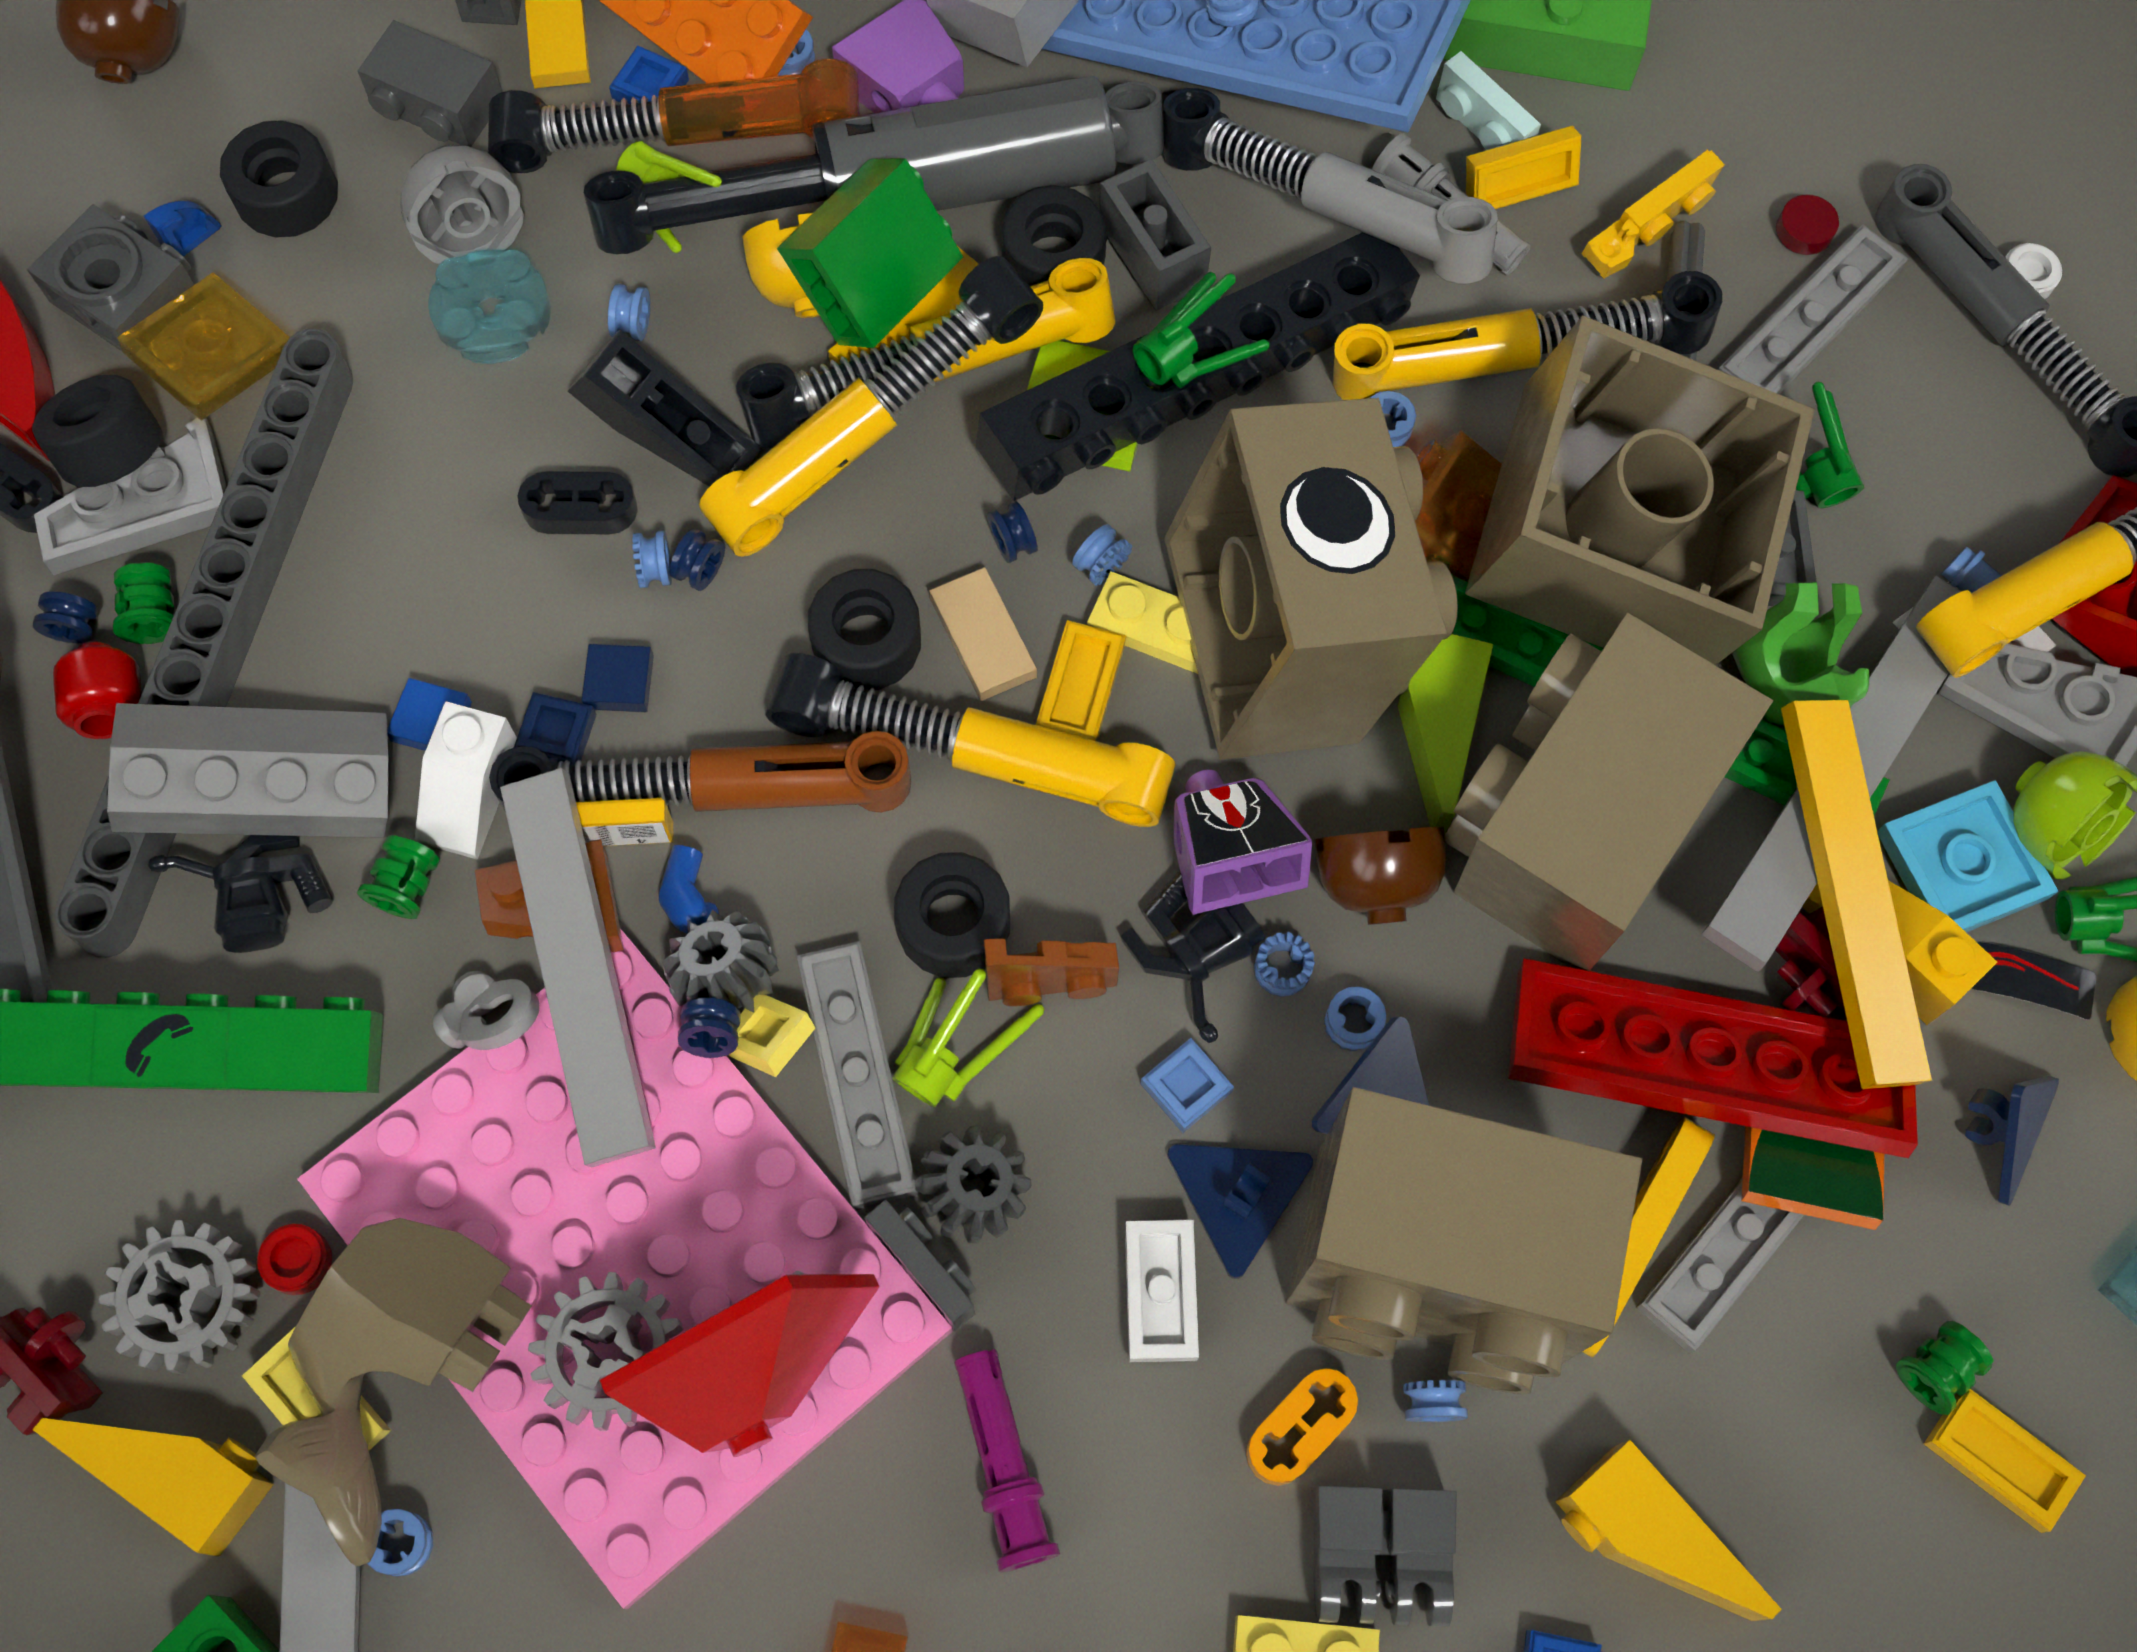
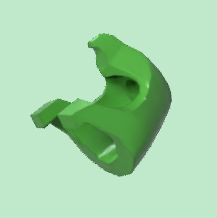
[1732,582,1870,727]

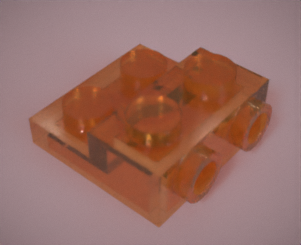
[1415,430,1502,582]

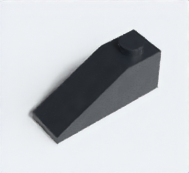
[567,330,762,487]

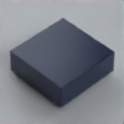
[582,644,654,712]
[514,692,597,764]

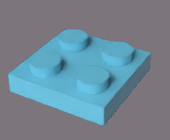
[1877,780,2059,932]

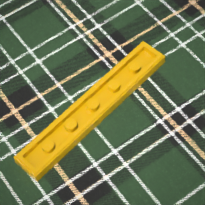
[1781,700,1932,1089]

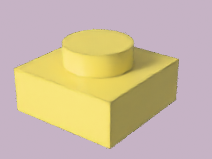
[728,995,815,1077]

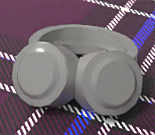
[433,971,540,1050]

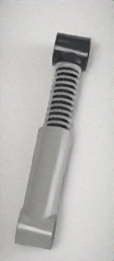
[1163,88,1498,284]

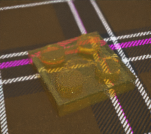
[117,273,290,421]

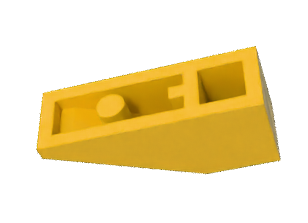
[1802,880,1997,1025]
[33,1418,274,1557]
[1555,1440,1782,1621]

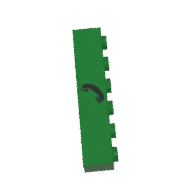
[0,989,383,1093]

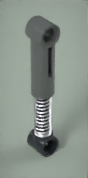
[1875,164,2137,477]

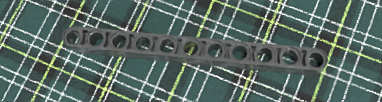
[54,328,353,957]

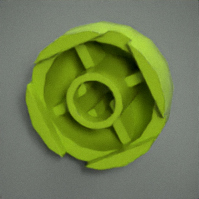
[2013,751,2137,879]

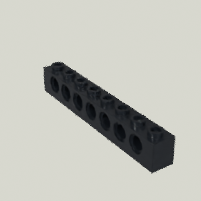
[976,232,1420,502]

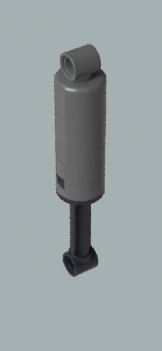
[583,76,1164,255]

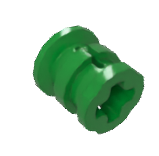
[113,563,174,644]
[357,835,441,919]
[1896,1321,1994,1415]

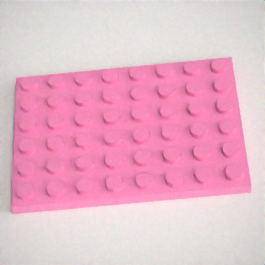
[297,929,953,1609]

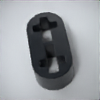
[0,443,63,533]
[517,471,638,535]

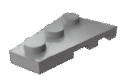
[34,414,227,576]
[1939,644,2137,766]

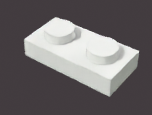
[1125,1220,1199,1362]

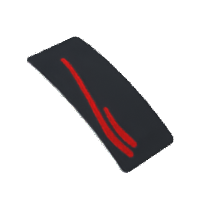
[1971,942,2097,1020]

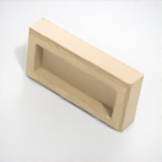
[929,567,1037,701]

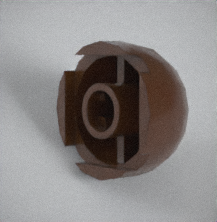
[56,0,179,84]
[1314,827,1446,925]

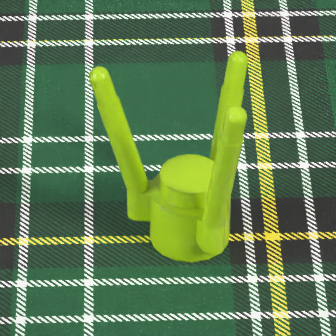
[617,141,748,253]
[892,969,1045,1107]

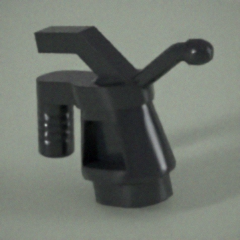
[148,835,333,953]
[1120,872,1265,1043]

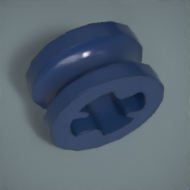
[987,501,1038,563]
[669,528,725,591]
[33,591,98,644]
[677,998,741,1058]

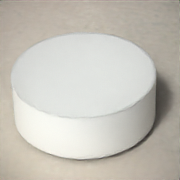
[2005,243,2062,299]

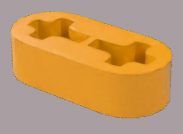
[1246,1368,1358,1486]

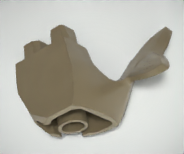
[255,1218,532,1567]

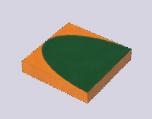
[1741,1126,1885,1230]

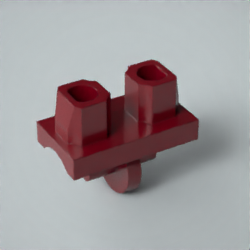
[1775,906,1847,1021]
[0,1307,103,1435]

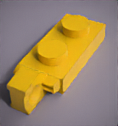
[1581,149,1725,278]

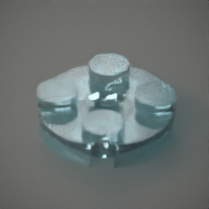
[428,250,551,364]

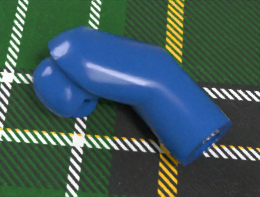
[659,845,719,934]

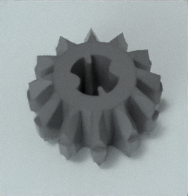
[662,909,779,1012]
[915,1125,1032,1244]

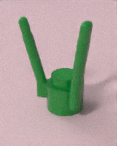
[1133,272,1270,388]
[1796,381,1864,508]
[2055,876,2137,962]

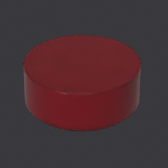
[1776,195,1839,255]

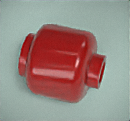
[53,642,142,739]

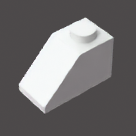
[415,701,517,860]

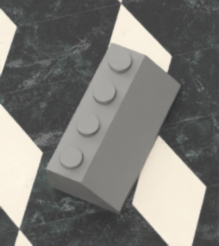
[107,703,388,838]

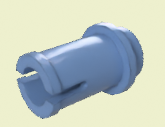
[1941,546,2002,593]

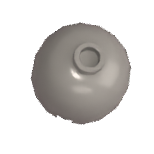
[400,145,524,268]

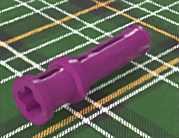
[954,1349,1060,1572]

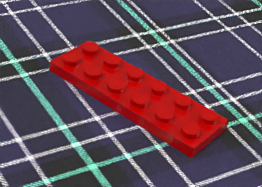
[1508,958,1918,1159]

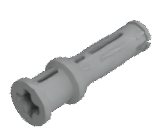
[1372,133,1531,275]

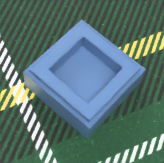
[1140,1038,1234,1133]

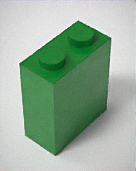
[777,158,963,348]

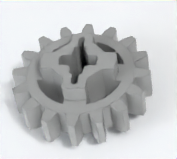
[99,1220,260,1375]
[528,1272,684,1431]

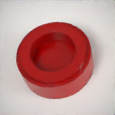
[257,1224,332,1295]

